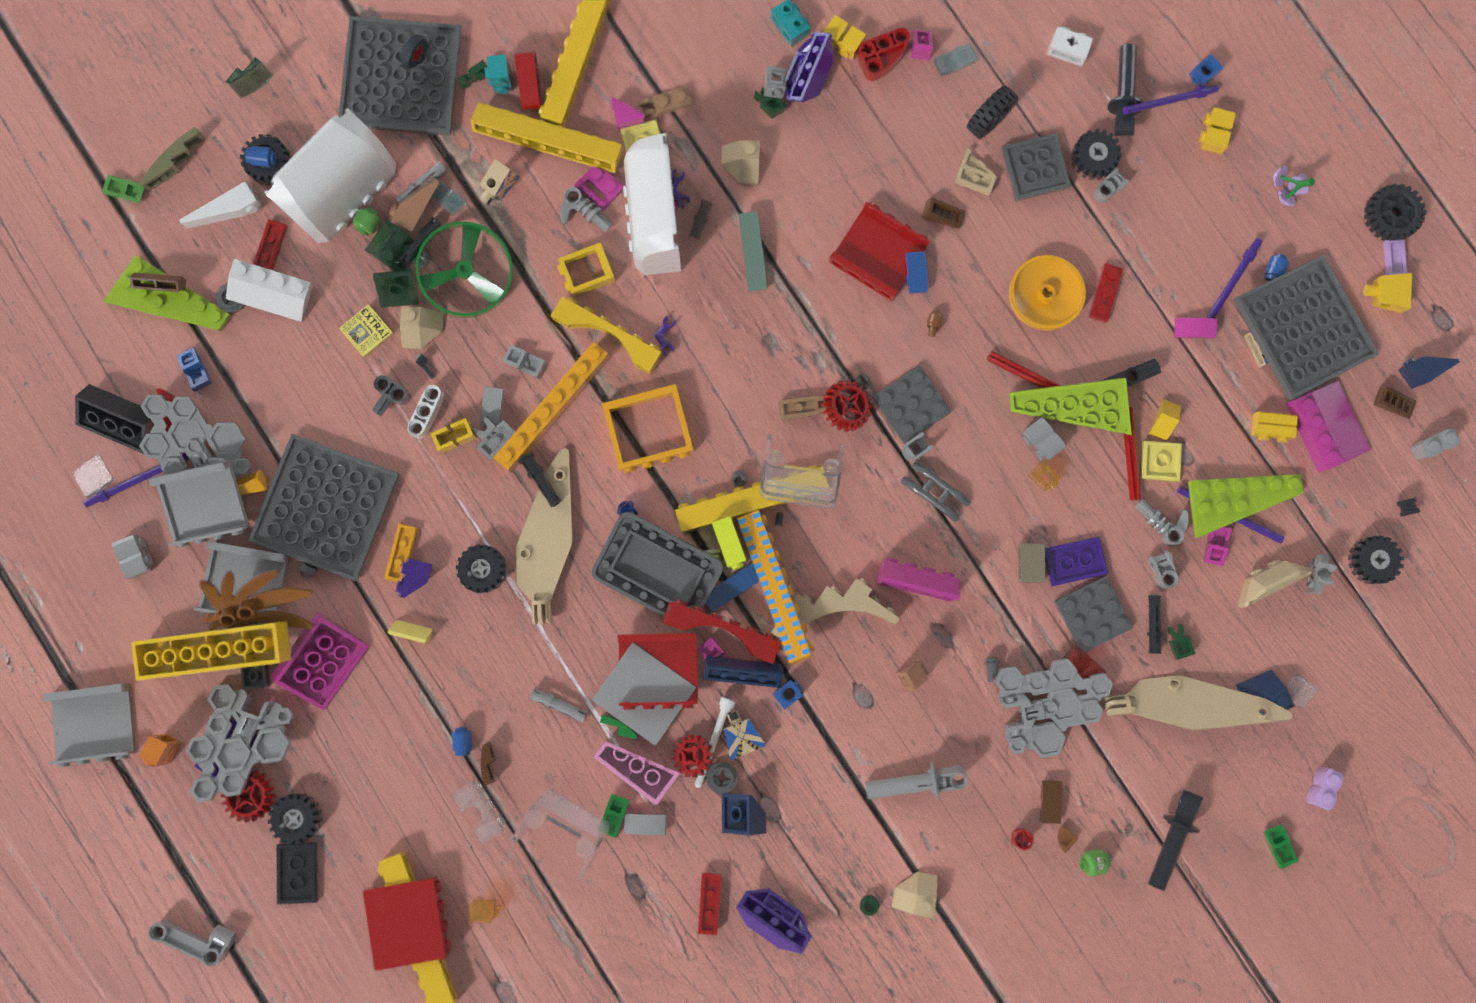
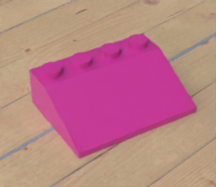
[1286,381,1371,473]
[876,558,960,602]
[271,611,369,711]

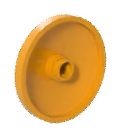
[1008,255,1086,331]

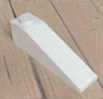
[179,182,262,228]

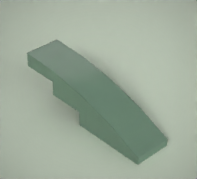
[739,211,767,292]

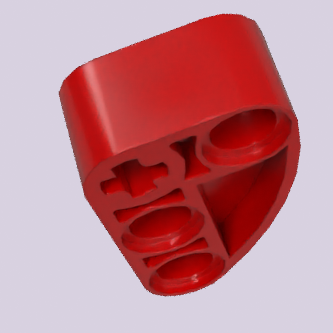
[857,28,910,81]
[514,51,541,110]

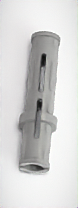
[396,161,447,201]
[529,687,588,723]

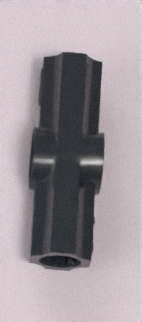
[1101,358,1161,387]

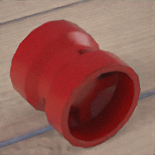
[1011,828,1034,850]

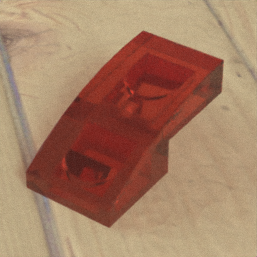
[1062,645,1106,679]

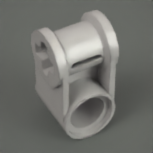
[1093,167,1130,203]
[1148,551,1179,589]

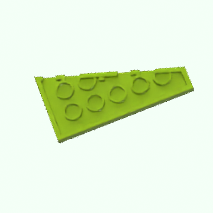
[103,255,231,331]
[1009,378,1132,435]
[1188,474,1304,538]

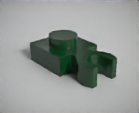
[458,59,488,89]
[754,87,787,119]
[1167,624,1196,660]

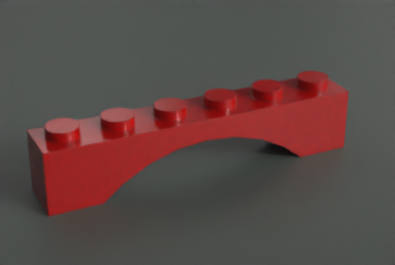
[662,599,781,664]

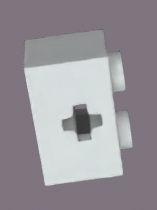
[1047,27,1093,66]

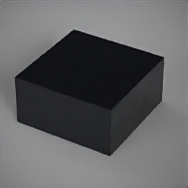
[240,664,270,690]

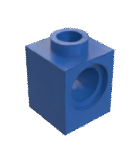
[1189,54,1223,87]
[772,680,803,710]

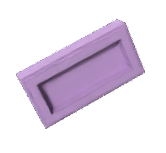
[1383,239,1408,275]

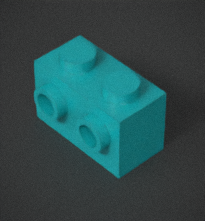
[770,0,811,47]
[485,55,513,94]

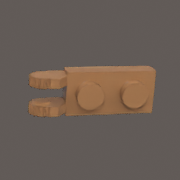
[638,86,692,118]
[779,395,826,421]

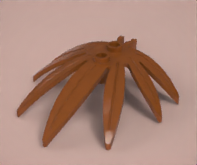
[199,570,313,668]

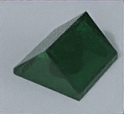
[373,270,419,308]

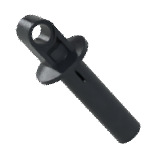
[1107,43,1143,136]
[1148,789,1203,891]

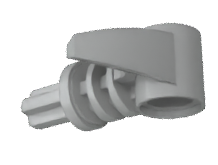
[560,187,612,232]
[1135,499,1188,546]

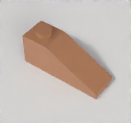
[389,178,439,232]
[896,662,929,691]

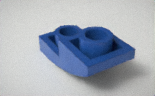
[905,252,928,294]

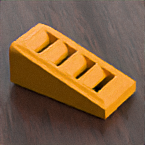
[237,470,269,495]

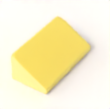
[388,620,433,643]

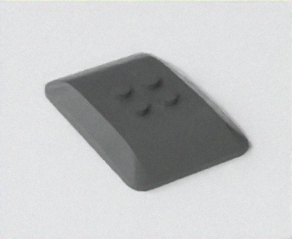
[592,512,723,617]

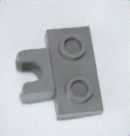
[473,416,516,460]
[1306,554,1337,594]

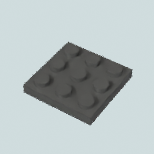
[1001,133,1071,202]
[872,365,951,444]
[1054,576,1133,654]

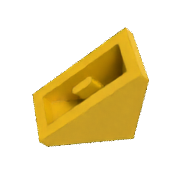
[1148,399,1181,441]

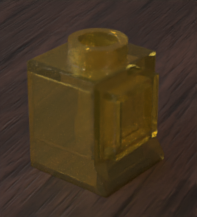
[1028,460,1060,492]
[469,899,500,924]

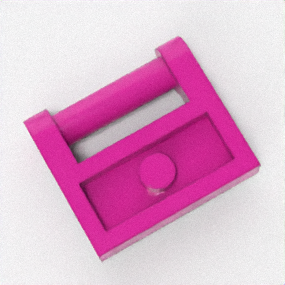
[574,166,623,211]

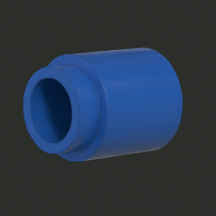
[245,146,276,167]
[1264,254,1289,282]
[452,727,472,756]

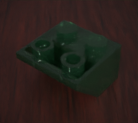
[364,220,414,277]

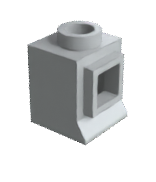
[764,66,786,98]
[902,432,933,462]

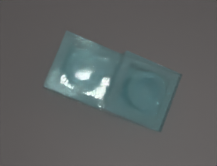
[431,177,466,216]

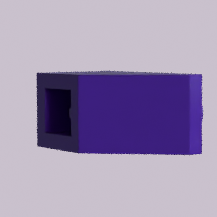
[396,559,432,598]

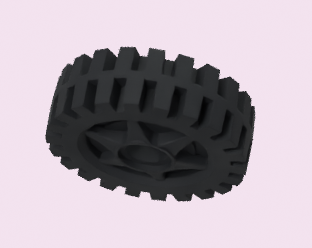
[967,85,1018,140]
[1364,184,1426,241]

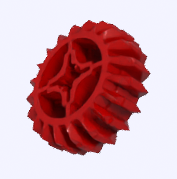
[821,380,873,432]
[220,770,276,823]

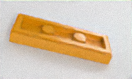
[384,523,418,582]

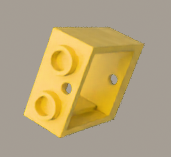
[557,242,615,298]

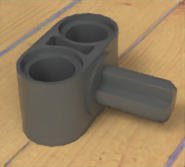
[372,375,411,416]

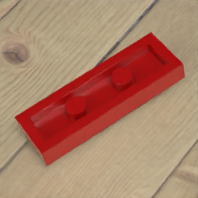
[1088,263,1123,323]
[698,872,721,935]

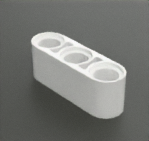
[407,385,445,439]

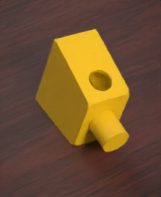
[1363,273,1412,313]

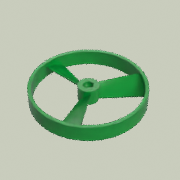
[416,221,512,318]

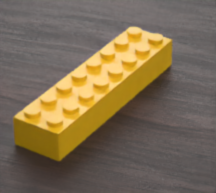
[131,621,291,681]

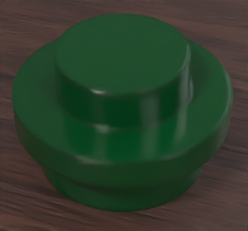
[860,895,880,916]

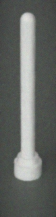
[695,697,736,788]

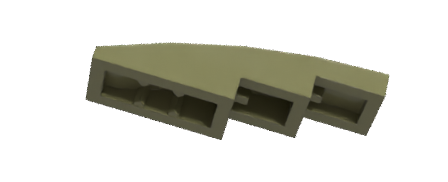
[140,127,205,191]

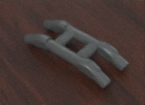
[901,461,971,522]

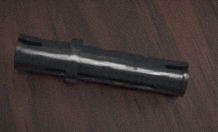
[399,217,441,266]
[1147,595,1163,654]

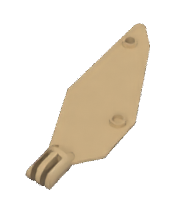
[516,448,573,625]
[1103,675,1292,730]

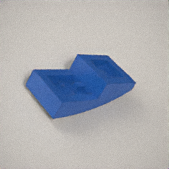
[176,347,212,392]

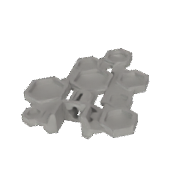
[140,395,252,479]
[995,658,1113,758]
[186,684,295,803]

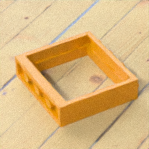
[602,384,694,474]

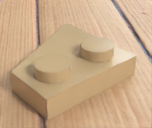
[954,148,997,196]

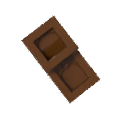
[481,742,496,786]
[1040,780,1062,824]

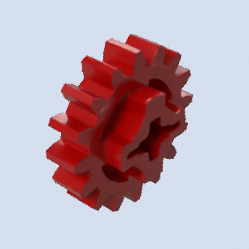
[672,735,714,778]

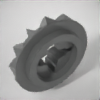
[216,283,245,313]
[706,762,737,794]

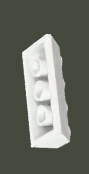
[226,259,313,322]

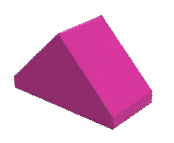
[910,30,933,60]
[611,97,646,131]

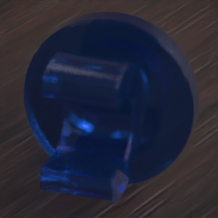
[617,501,638,516]

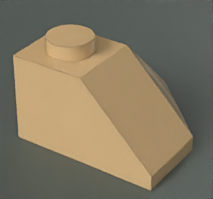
[721,140,760,185]
[400,306,444,349]
[891,871,937,918]

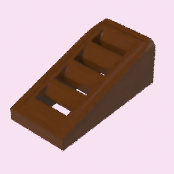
[922,197,965,229]
[1373,386,1417,419]

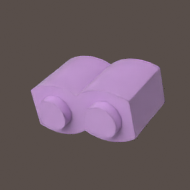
[1307,767,1343,811]

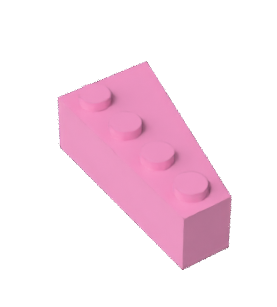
[594,741,680,805]

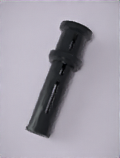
[518,452,561,508]

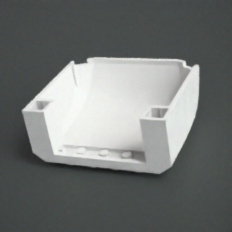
[264,108,396,243]
[623,133,681,275]

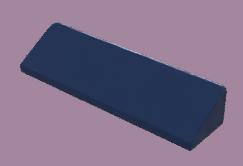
[703,656,783,688]

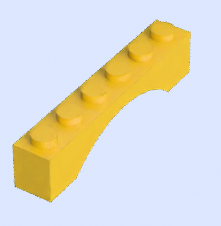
[551,296,662,375]

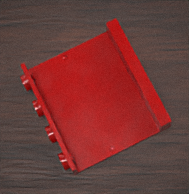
[828,202,930,302]
[618,633,698,710]
[363,875,451,971]

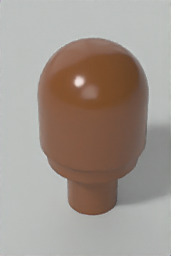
[927,311,943,337]

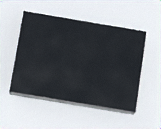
[276,842,318,904]

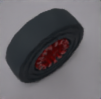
[401,34,428,69]

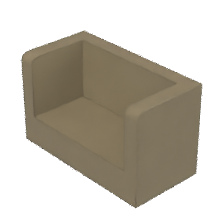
[1018,544,1045,583]

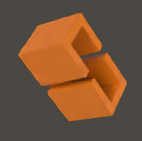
[139,733,182,767]

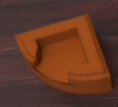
[1058,825,1078,853]

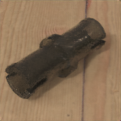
[689,199,712,239]

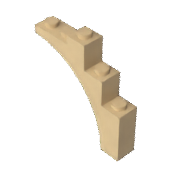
[771,578,900,639]

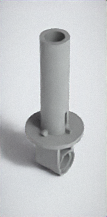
[865,762,968,800]

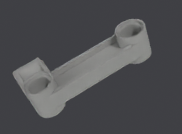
[148,920,237,967]

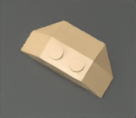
[1237,559,1314,608]

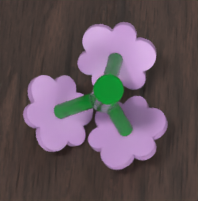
[1273,166,1315,206]

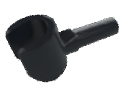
[415,353,435,379]

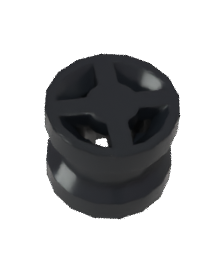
[1396,497,1420,517]

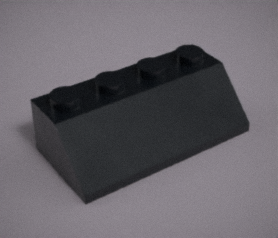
[75,384,154,454]

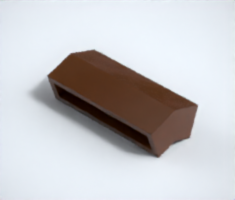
[130,272,186,292]

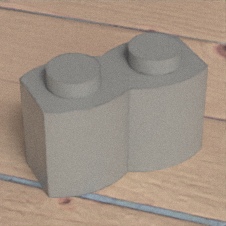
[1022,417,1066,462]
[1411,429,1461,460]
[112,534,153,579]

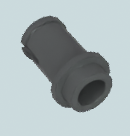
[984,657,1000,682]

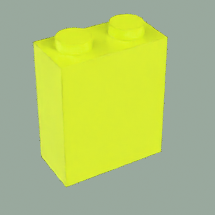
[712,516,746,571]

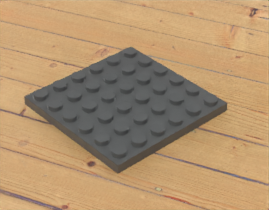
[338,16,462,136]
[1234,255,1379,400]
[248,434,400,581]

